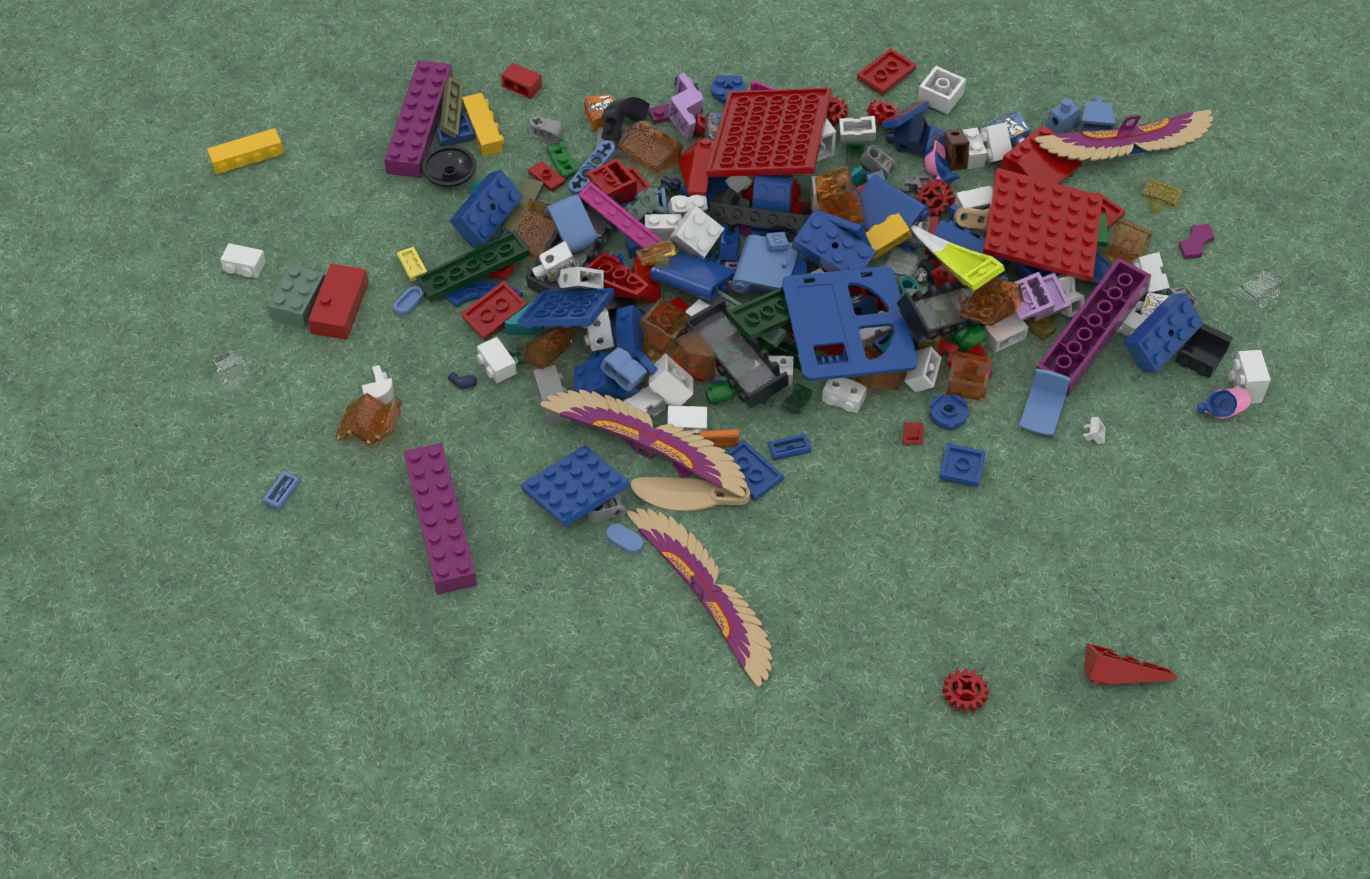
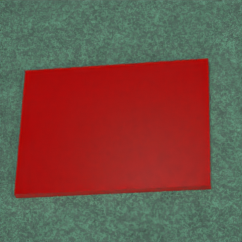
[706,87,832,177]

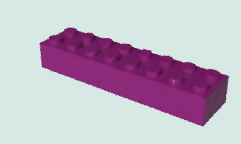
[384,60,453,178]
[1037,258,1151,396]
[403,443,477,595]

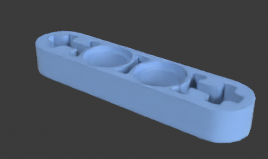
[569,140,615,195]

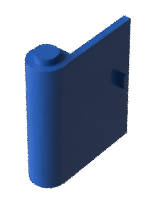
[843,176,929,248]
[650,251,736,301]

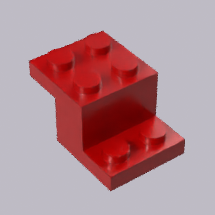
[587,158,652,205]

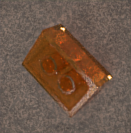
[617,121,683,173]
[640,297,691,356]
[523,326,575,370]

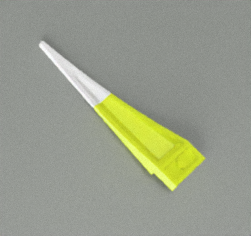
[910,225,1005,291]

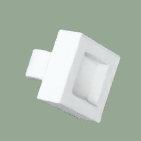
[1083,417,1105,444]

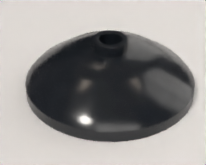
[422,145,476,187]

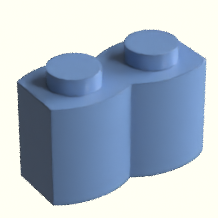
[600,347,647,391]

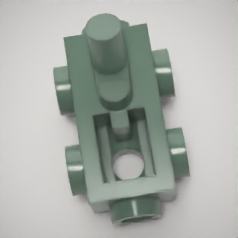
[624,187,665,221]

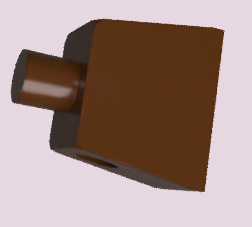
[943,129,970,171]

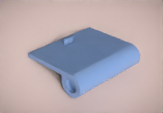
[731,235,798,293]

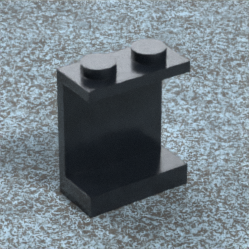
[1175,324,1233,378]

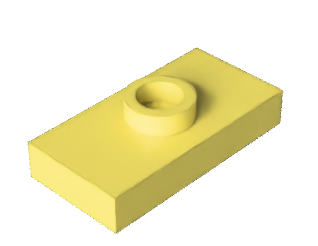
[397,247,427,282]

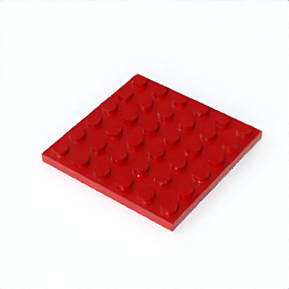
[982,168,1103,282]

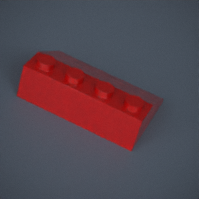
[1000,126,1082,184]

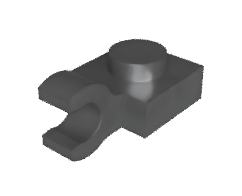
[902,175,934,193]

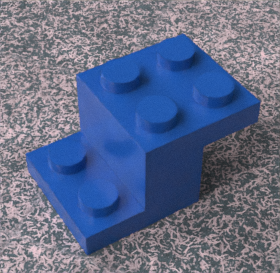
[574,354,639,400]

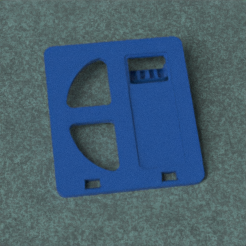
[782,266,918,381]

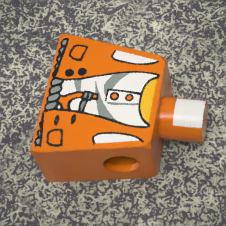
[584,95,614,132]

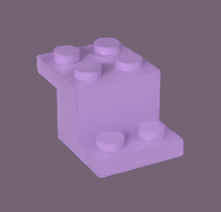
[667,72,704,142]
[1004,272,1070,322]

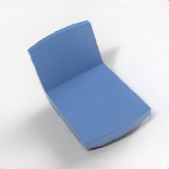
[543,194,597,253]
[1019,369,1070,436]

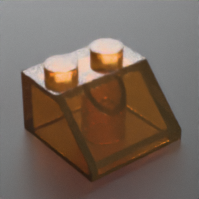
[1104,218,1153,264]
[674,330,716,381]
[946,351,992,401]

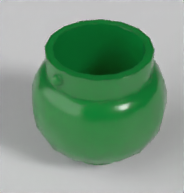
[952,324,987,353]

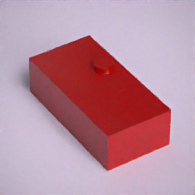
[308,263,369,340]

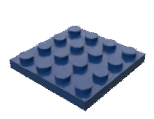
[518,288,615,329]
[520,445,630,527]

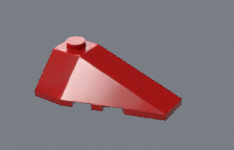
[678,138,715,195]
[582,253,649,298]
[1085,643,1178,685]

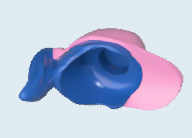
[924,140,960,184]
[1196,388,1251,419]

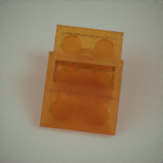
[815,164,864,224]
[335,393,402,446]

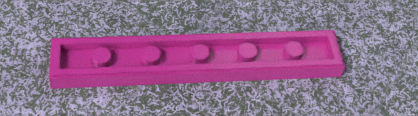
[578,181,675,262]

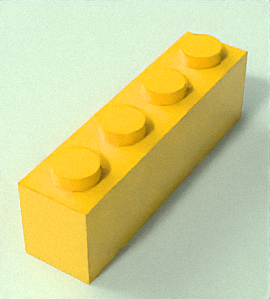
[462,93,505,157]
[207,128,284,174]
[865,213,912,261]

